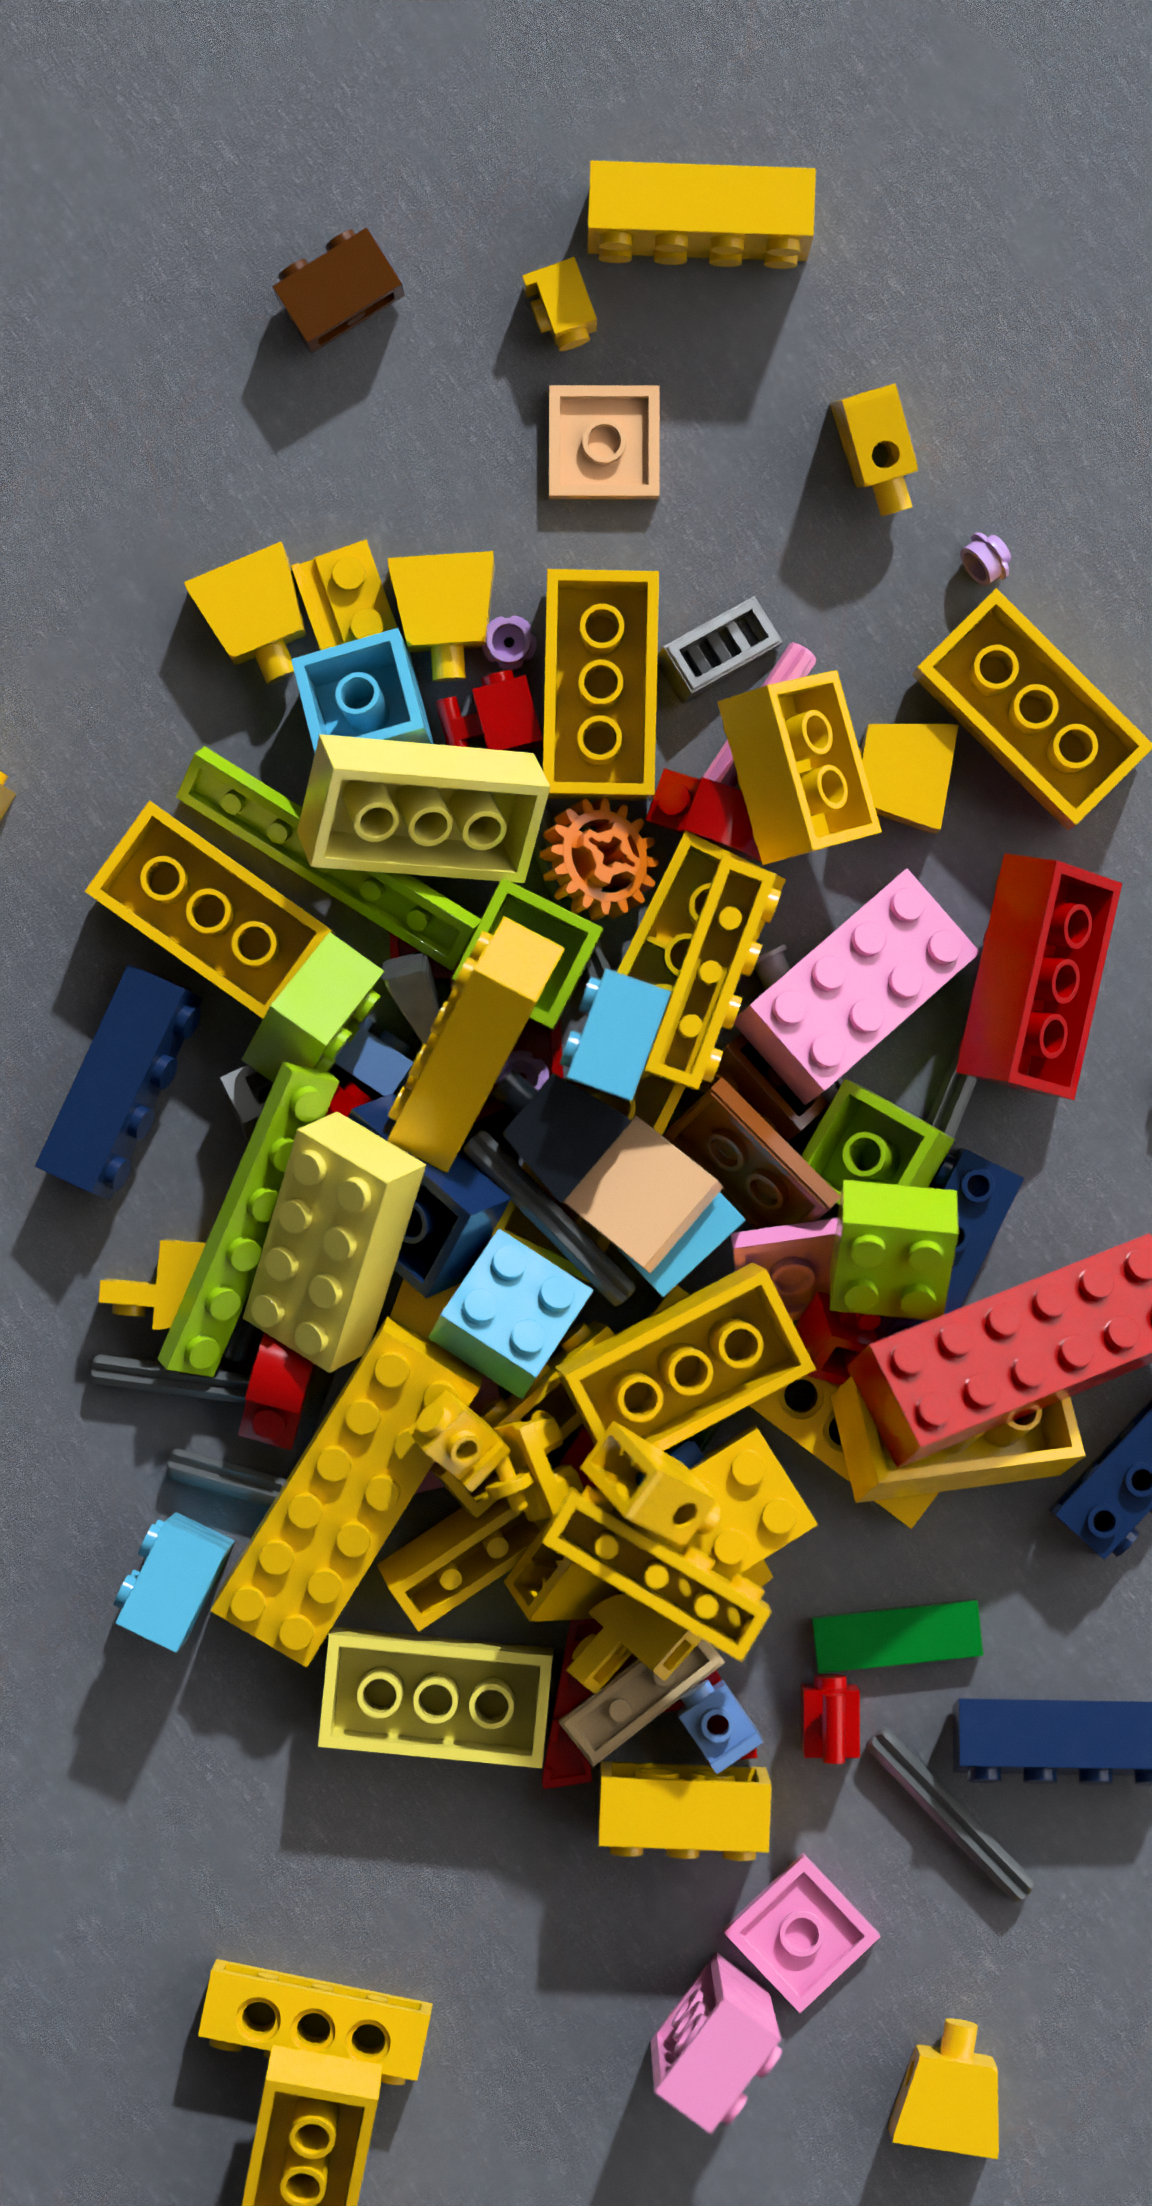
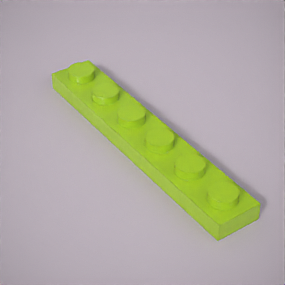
[176,746,481,971]
[157,1062,339,1377]

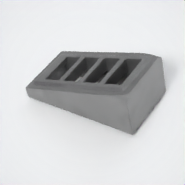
[657,596,783,703]
[382,951,443,1045]

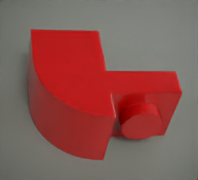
[645,768,762,863]
[238,1332,316,1450]

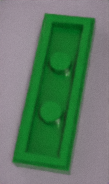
[811,1599,984,1674]

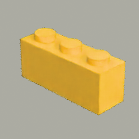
[377,1496,548,1632]

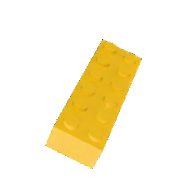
[210,1316,483,1668]

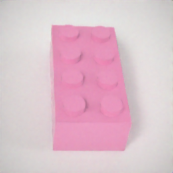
[734,869,980,1105]
[650,1952,782,2134]

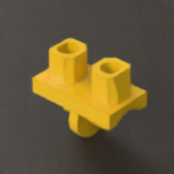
[485,1418,584,1521]

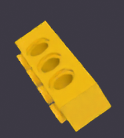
[749,1375,939,1529]
[198,1959,433,2085]

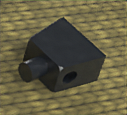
[491,1069,631,1203]

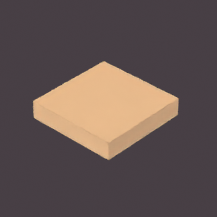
[549,385,660,499]
[564,1116,723,1273]

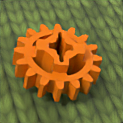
[540,798,659,920]

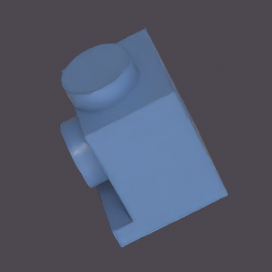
[335,1017,414,1096]
[677,1679,763,1774]

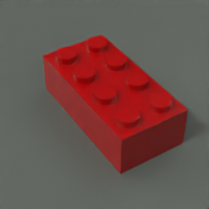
[956,853,1122,1100]

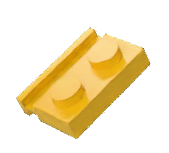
[291,539,397,650]

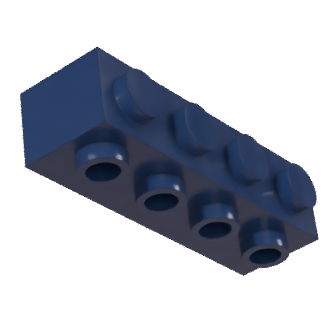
[34,964,203,1200]
[874,1148,1024,1341]
[1049,1398,1152,1560]
[952,1698,1152,1786]

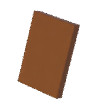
[663,1077,841,1229]

